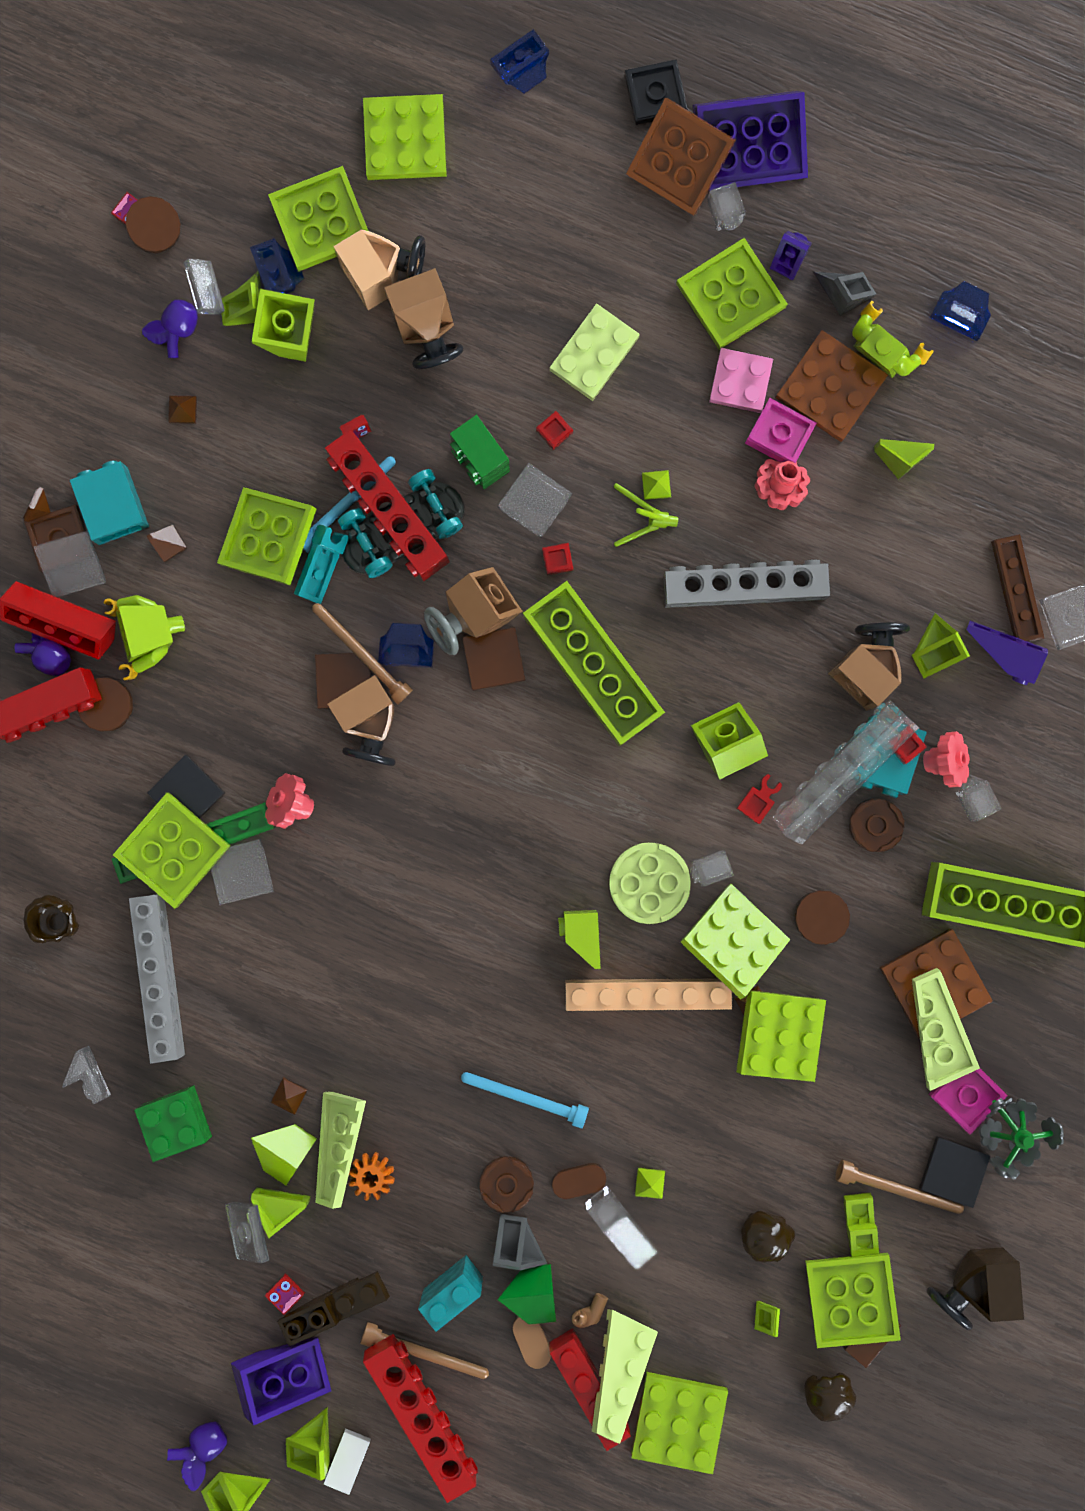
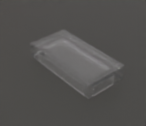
[184,258,225,315]

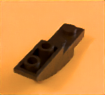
[277,1271,390,1346]

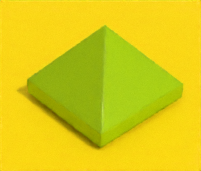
[642,470,671,500]
[635,1168,665,1199]
[754,1301,780,1337]

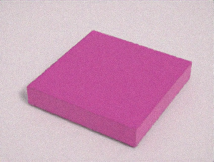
[745,398,817,463]
[928,1069,1008,1135]

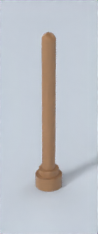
[312,603,413,705]
[836,1160,964,1214]
[360,1322,489,1379]

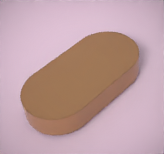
[513,1316,551,1369]

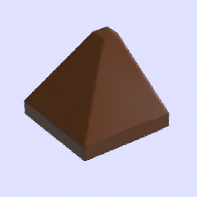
[147,525,187,562]

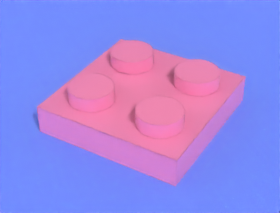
[709,348,773,413]

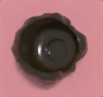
[23,895,79,944]
[741,1211,795,1263]
[804,1372,856,1422]

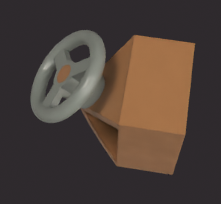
[424,567,523,655]

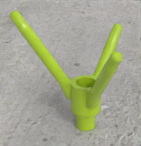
[614,483,678,547]

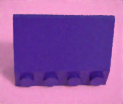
[692,91,808,191]

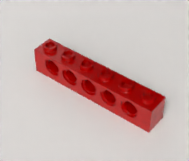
[325,429,450,581]
[363,1334,478,1503]

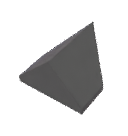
[813,271,876,316]
[493,1214,547,1270]

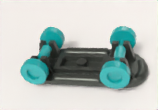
[338,469,464,578]

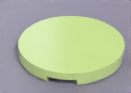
[609,843,691,924]

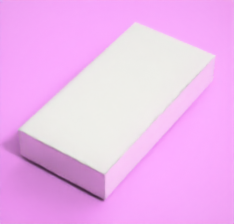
[324,1428,371,1495]

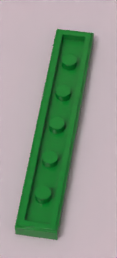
[111,803,275,884]

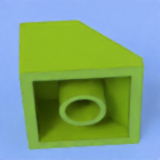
[252,289,315,362]
[691,702,768,780]
[558,910,600,969]

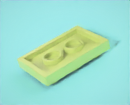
[550,303,640,401]

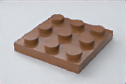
[626,98,736,216]
[775,330,888,442]
[880,929,993,1039]

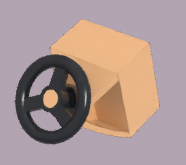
[333,229,426,310]

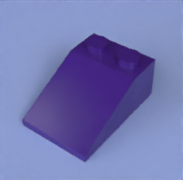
[231,1337,331,1426]

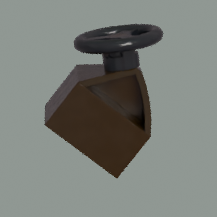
[926,1247,1024,1330]

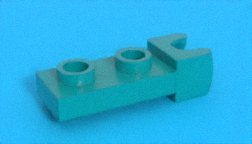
[294,525,348,604]

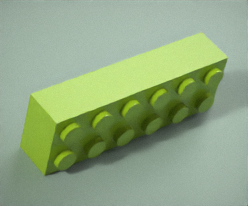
[523,581,665,747]
[921,862,1085,948]

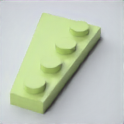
[912,968,980,1091]
[315,1092,366,1209]
[592,1309,658,1444]

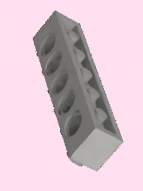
[663,560,830,608]
[129,894,185,1064]

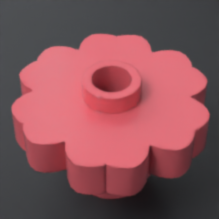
[754,459,810,510]
[923,731,970,788]
[265,773,314,829]

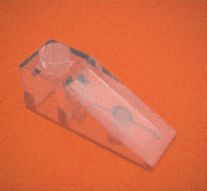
[586,1186,658,1269]

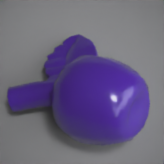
[142,299,198,358]
[14,633,71,676]
[167,1422,227,1491]

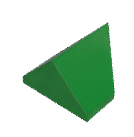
[498,1264,556,1324]

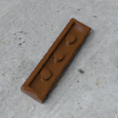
[991,534,1045,642]

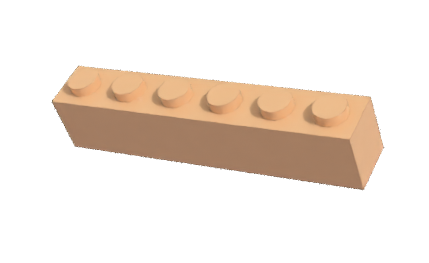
[565,979,732,1011]

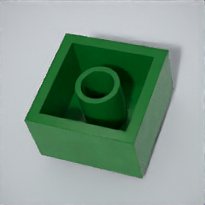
[449,415,510,489]
[135,1085,212,1162]

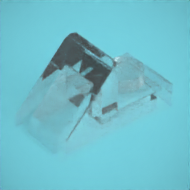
[62,1046,111,1104]

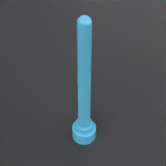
[303,457,396,553]
[461,1072,589,1129]

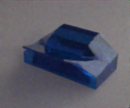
[490,29,549,94]
[250,238,305,294]
[930,281,991,341]
[378,623,434,668]

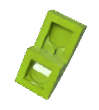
[843,1193,879,1256]

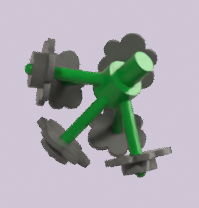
[979,1098,1064,1179]

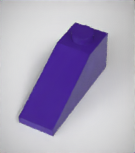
[769,231,812,280]
[966,621,1048,685]

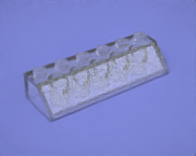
[773,700,919,844]

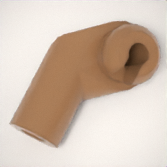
[571,1293,608,1328]

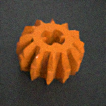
[348,1152,395,1201]

